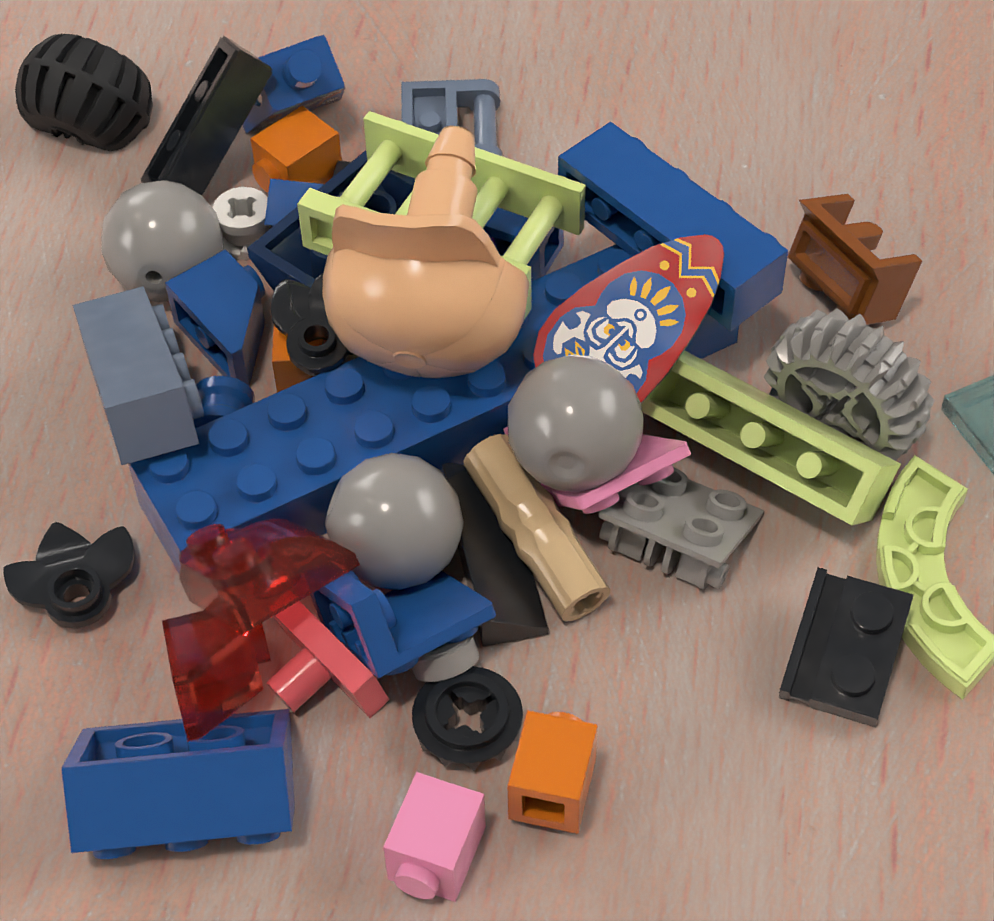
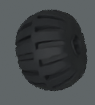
[15,33,153,151]

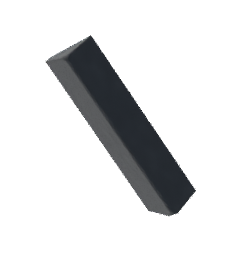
[141,36,272,196]
[441,463,548,647]

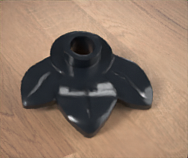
[271,273,353,376]
[3,522,134,628]

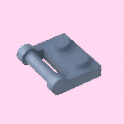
[401,79,503,156]

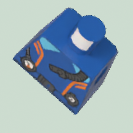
[243,35,345,134]

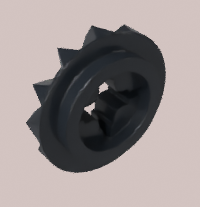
[412,666,523,771]

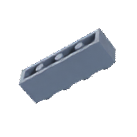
[73,286,204,465]

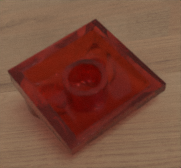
[179,519,360,634]

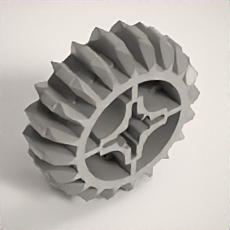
[764,309,935,461]

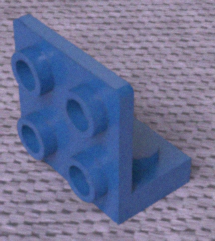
[300,557,496,678]

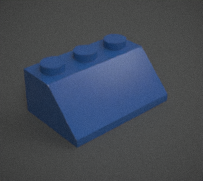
[61,709,295,859]

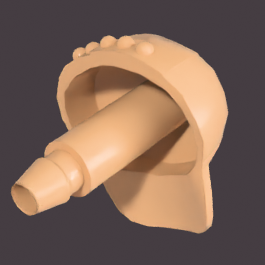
[322,126,529,378]

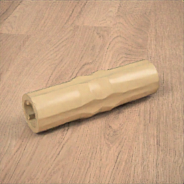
[463,434,610,621]

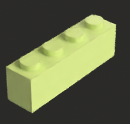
[641,350,901,525]

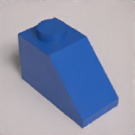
[165,249,266,386]

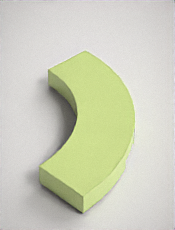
[876,455,994,700]

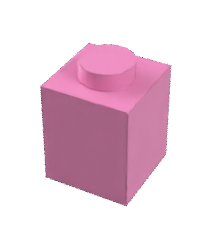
[383,772,486,902]

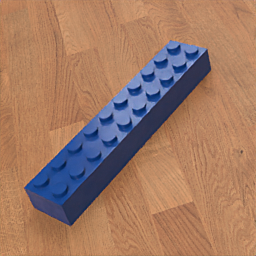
[128,244,739,596]

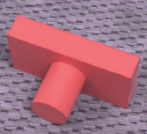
[266,588,390,718]

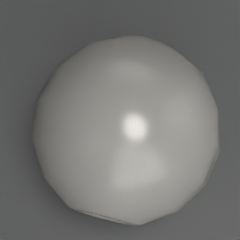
[101,180,223,302]
[508,355,643,492]
[325,453,463,590]

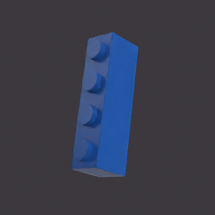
[558,121,788,331]

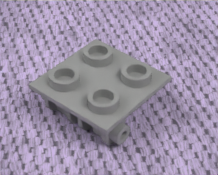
[599,468,765,590]

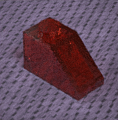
[162,601,271,741]

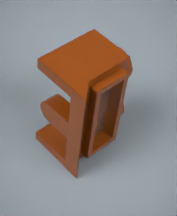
[787,194,922,325]

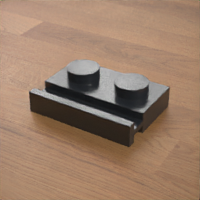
[779,567,914,728]

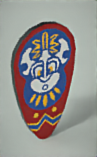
[533,234,724,404]

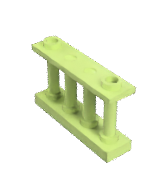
[297,111,586,322]

